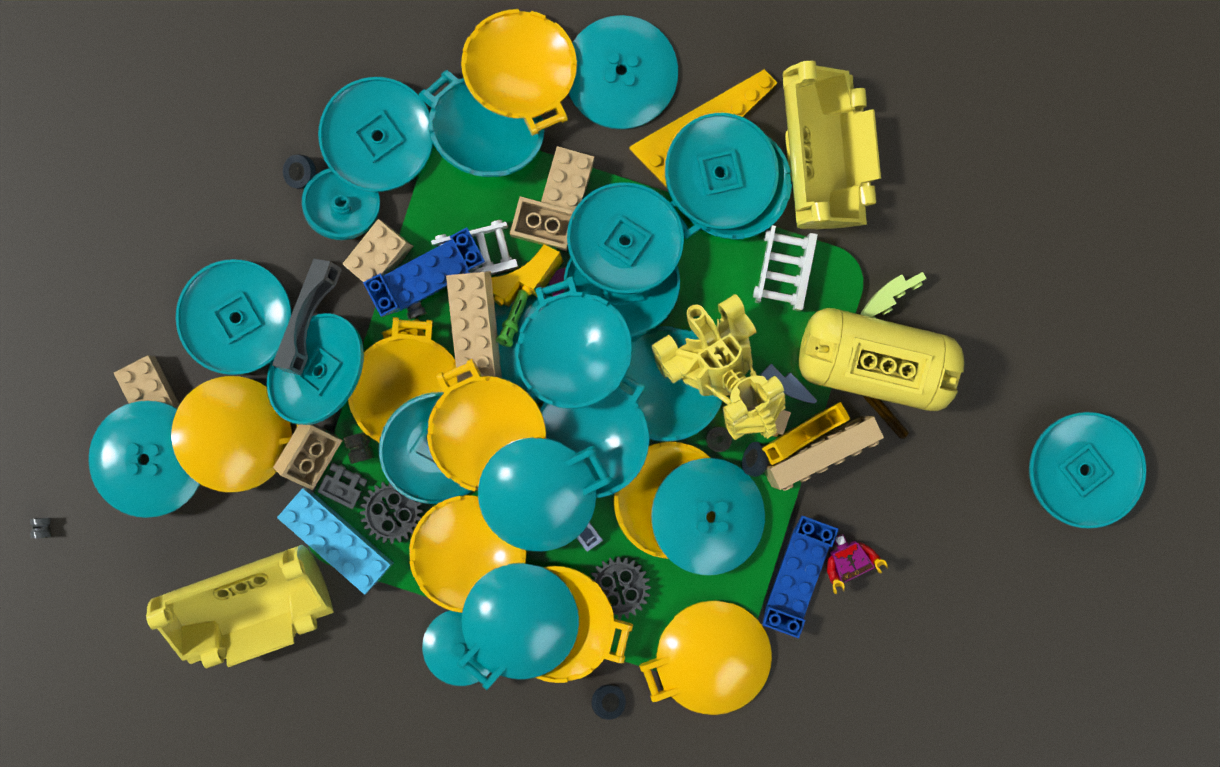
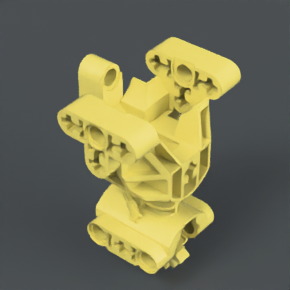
[652,294,785,440]

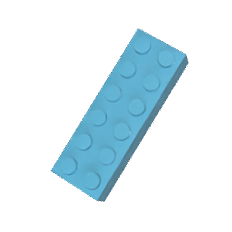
[277,488,393,594]

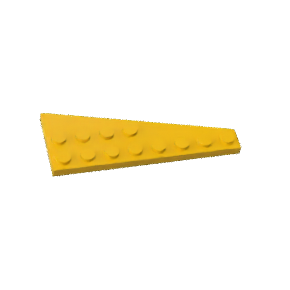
[629,69,777,189]

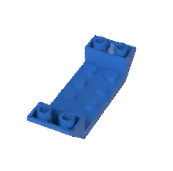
[363,227,485,317]
[762,516,838,638]

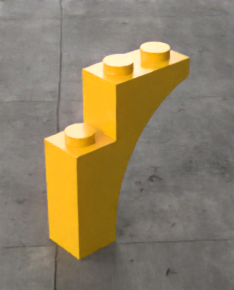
[491,244,563,307]
[762,402,850,465]

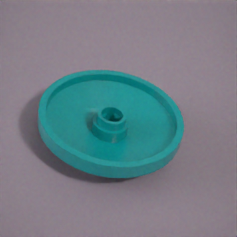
[302,168,380,240]
[422,610,490,686]

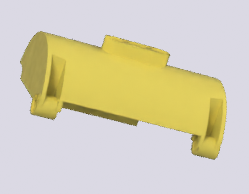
[783,61,881,229]
[146,545,334,669]

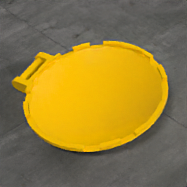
[461,9,577,136]
[348,317,458,443]
[427,358,546,491]
[171,376,298,492]
[614,442,716,559]
[409,495,526,613]
[535,566,633,683]
[639,600,772,715]

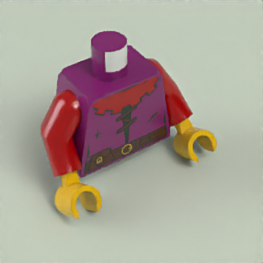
[827,534,888,594]

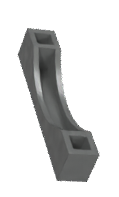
[272,258,342,376]

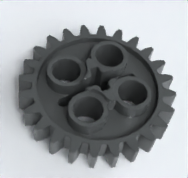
[360,482,424,544]
[591,556,651,620]

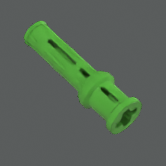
[496,290,529,347]

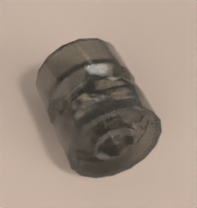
[705,427,732,452]
[343,432,375,464]

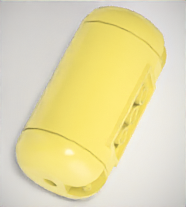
[799,308,964,411]

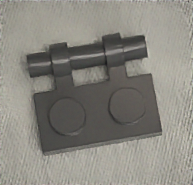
[318,463,368,509]

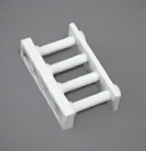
[431,220,518,275]
[753,225,818,311]

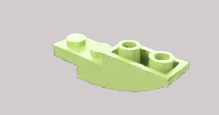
[860,272,926,318]

